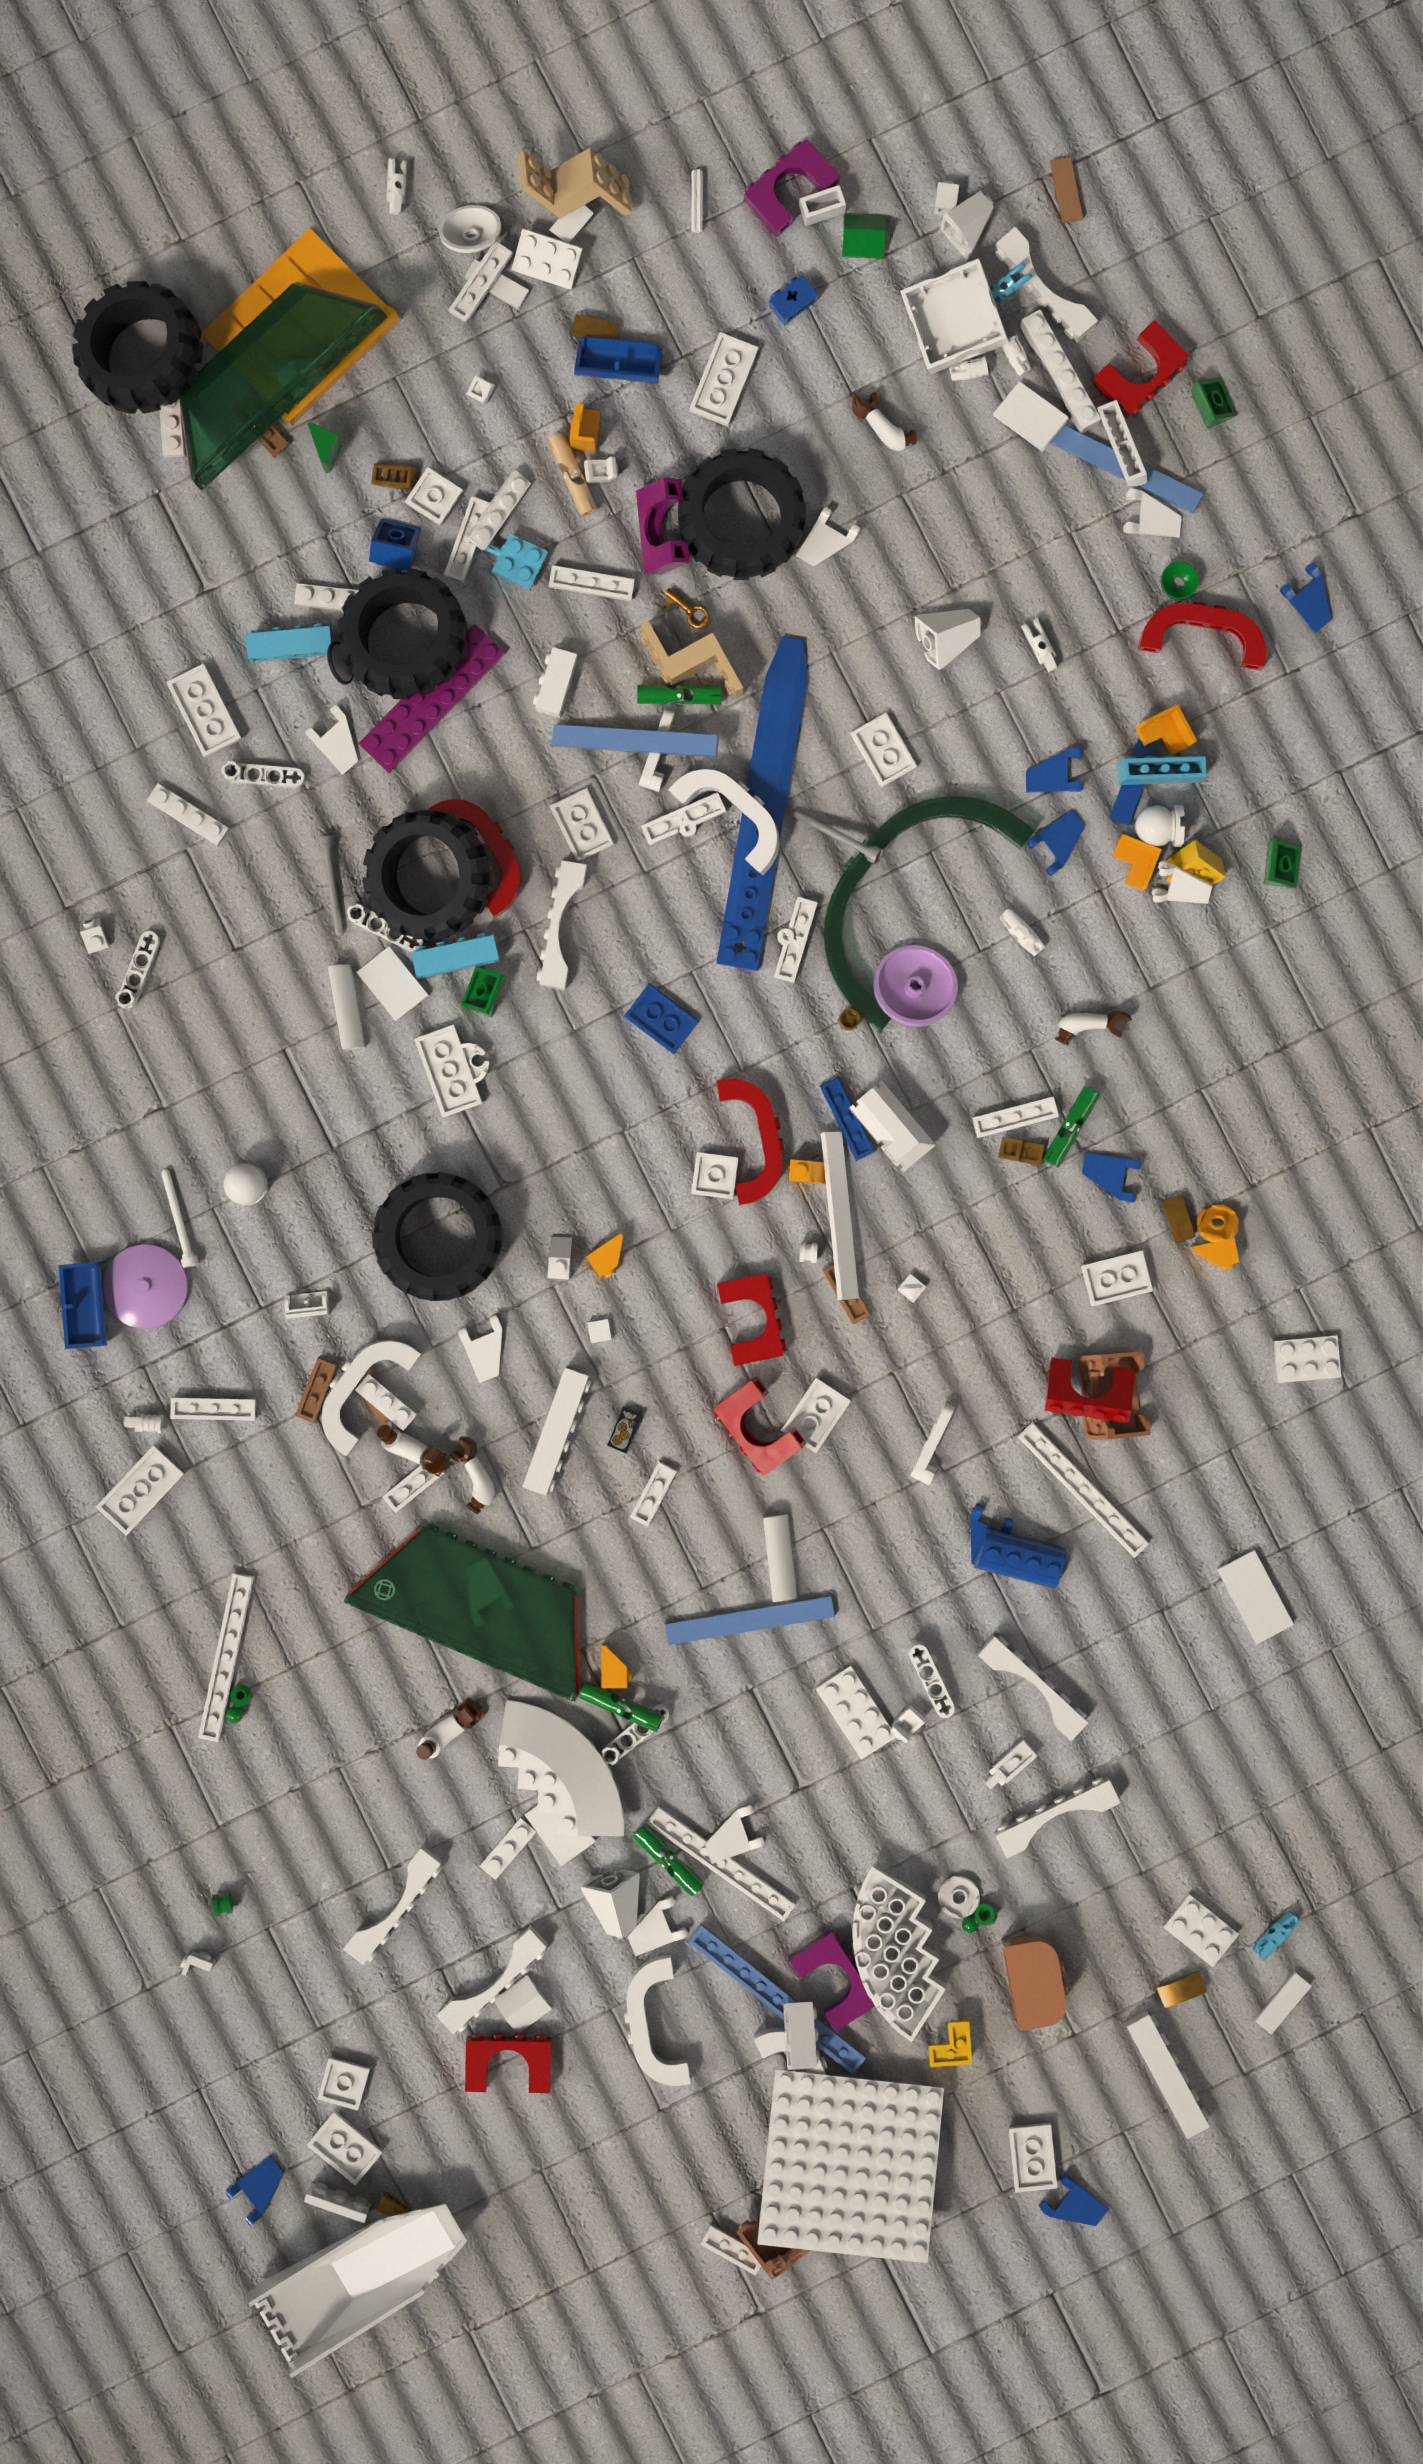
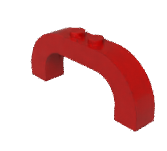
[1138,602,1266,671]
[427,799,521,919]
[716,1079,784,1206]

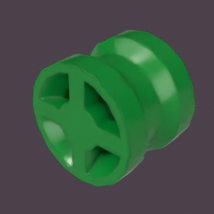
[212,1892,233,1916]

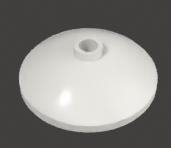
[439,205,502,253]

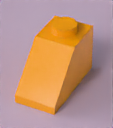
[788,1160,826,1184]
[586,1233,624,1279]
[1190,1238,1240,1270]
[601,1644,632,1688]

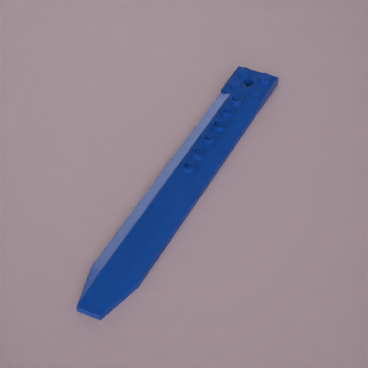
[716,637,807,971]

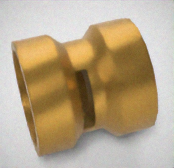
[838,1008,860,1031]

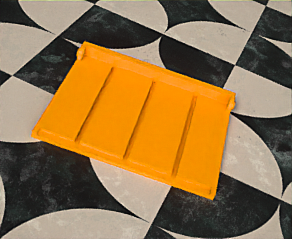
[201,227,400,427]

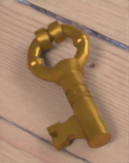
[662,588,711,629]

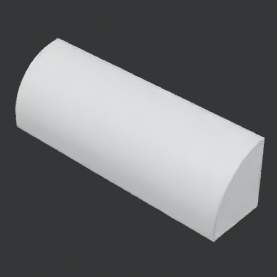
[1097,400,1147,486]
[328,964,365,1051]
[763,1514,798,1602]

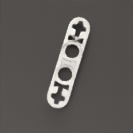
[639,708,675,792]
[221,761,306,788]
[347,904,424,952]
[115,931,160,1009]
[910,1402,955,1485]
[907,1639,955,1718]
[601,1704,669,1765]

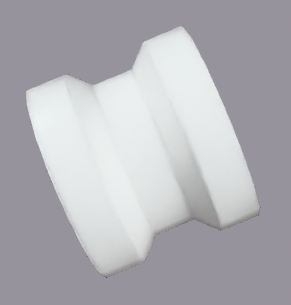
[799,1242,818,1263]

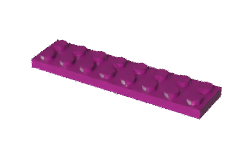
[358,624,505,773]

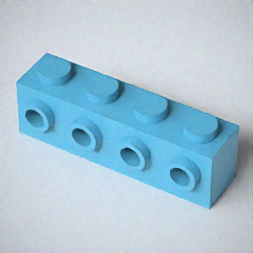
[246,623,333,663]
[1117,754,1207,785]
[411,933,500,979]

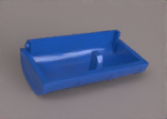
[574,336,662,384]
[58,1262,107,1349]
[973,1528,1066,1589]

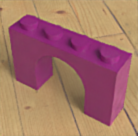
[744,139,840,237]
[636,478,690,575]
[789,1929,875,2032]

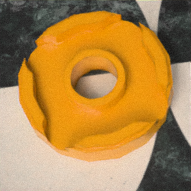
[1197,1204,1239,1243]

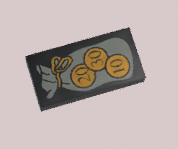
[607,1407,642,1453]

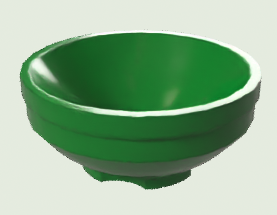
[1160,561,1199,600]

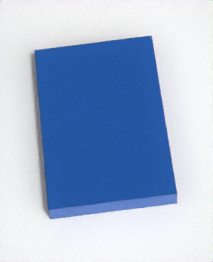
[624,983,699,1055]

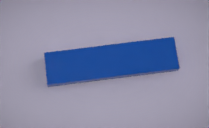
[1109,739,1158,826]
[819,1077,875,1161]

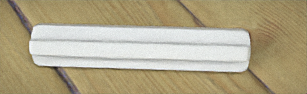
[691,169,703,233]

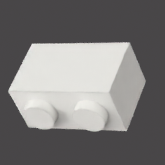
[799,185,846,226]

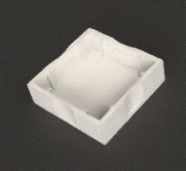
[900,259,1009,375]

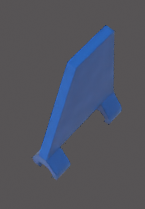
[1280,563,1332,633]
[1026,748,1083,793]
[1027,810,1085,876]
[1082,1152,1141,1203]
[970,1504,1014,1573]
[225,2155,284,2225]
[1038,2174,1109,2226]

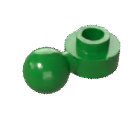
[226,1685,252,1723]
[962,1903,998,1933]

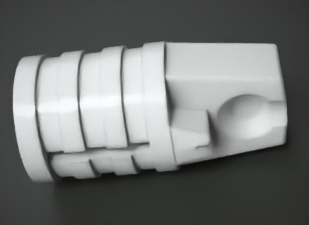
[1001,335,1031,376]
[949,356,988,381]
[124,1413,164,1433]

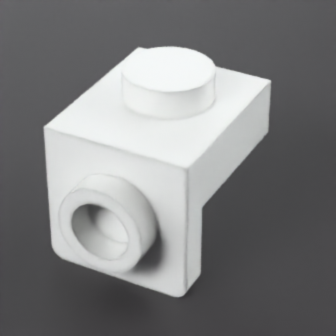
[584,457,618,483]
[80,918,109,954]
[891,1705,926,1743]
[180,1951,216,1976]

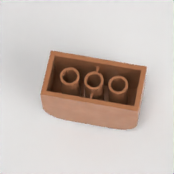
[1001,1934,1069,2031]

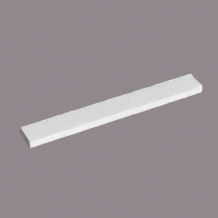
[821,1132,859,1300]
[1017,1422,1150,1558]
[198,1572,255,1742]
[646,1806,796,1921]

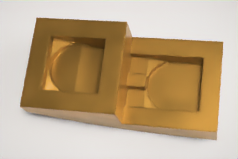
[571,314,619,339]
[998,1137,1045,1166]
[1161,1194,1195,1244]
[1157,1971,1207,2008]

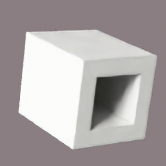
[934,180,959,215]

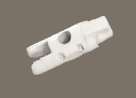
[386,158,407,215]
[1021,618,1057,672]
[1000,909,1045,956]

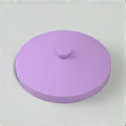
[873,945,958,1027]
[103,1245,188,1329]

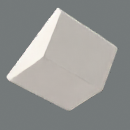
[494,1974,552,2034]

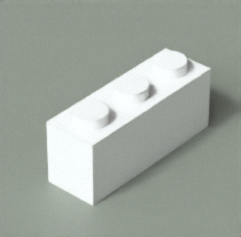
[533,647,578,718]
[783,2002,820,2070]

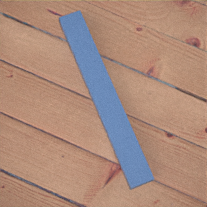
[1050,425,1203,514]
[552,725,719,757]
[665,1596,835,1645]

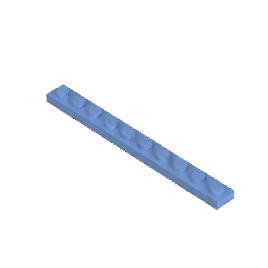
[688,1924,866,2075]

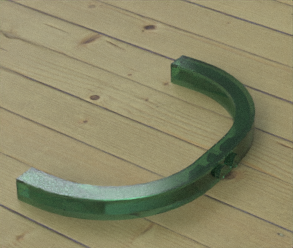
[823,796,1035,1032]

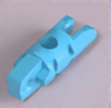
[990,262,1033,303]
[1252,1911,1300,1960]

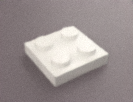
[405,467,463,526]
[691,1152,738,1200]
[317,2057,370,2110]

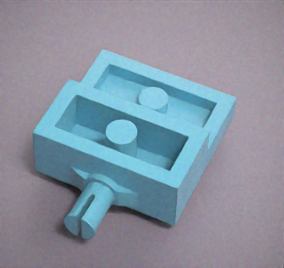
[486,534,548,591]

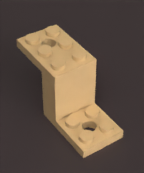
[517,148,632,219]
[639,620,743,699]

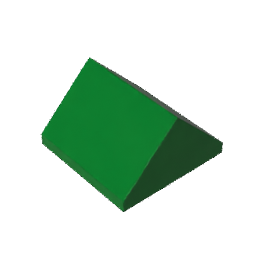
[842,215,886,259]
[1191,378,1237,429]
[308,422,343,474]
[1263,839,1301,888]
[460,967,506,1017]

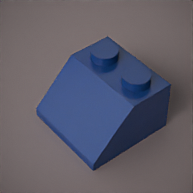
[369,519,421,570]

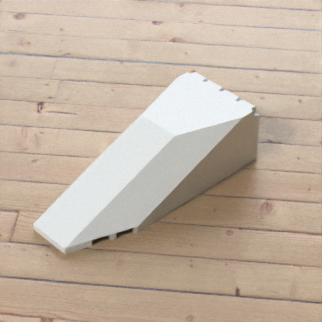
[247,2203,467,2378]

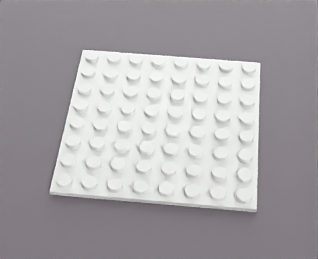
[757,2069,944,2263]

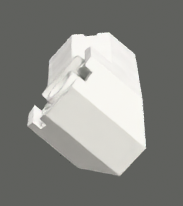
[849,1081,936,1173]

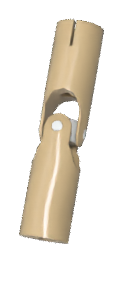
[547,432,598,517]

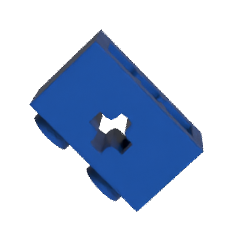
[769,275,818,326]

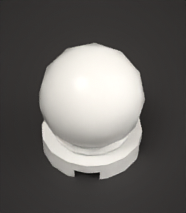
[1135,805,1185,847]
[223,1163,268,1205]

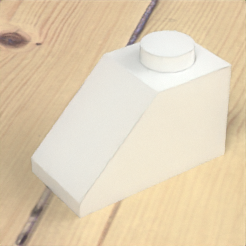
[548,1236,572,1280]

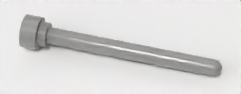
[793,810,883,864]
[317,835,344,936]

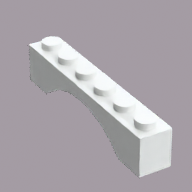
[994,227,1098,343]
[1019,310,1101,434]
[537,860,587,990]
[976,1635,1088,1741]
[994,1777,1121,1858]
[343,1845,442,1965]
[436,1925,548,2034]

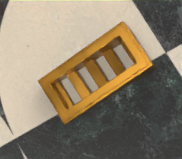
[371,463,418,491]
[377,2191,413,2216]

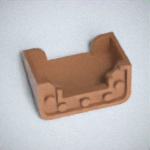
[1079,1351,1151,1440]
[736,2219,810,2280]

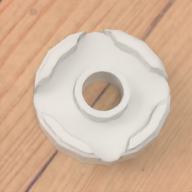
[938,1875,980,1918]

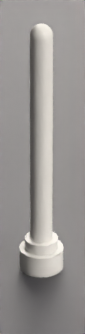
[161,1169,199,1268]

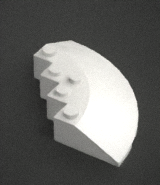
[498,1700,625,1836]
[852,1866,946,2042]

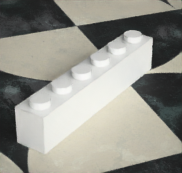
[523,1367,592,1495]
[1124,2011,1210,2139]

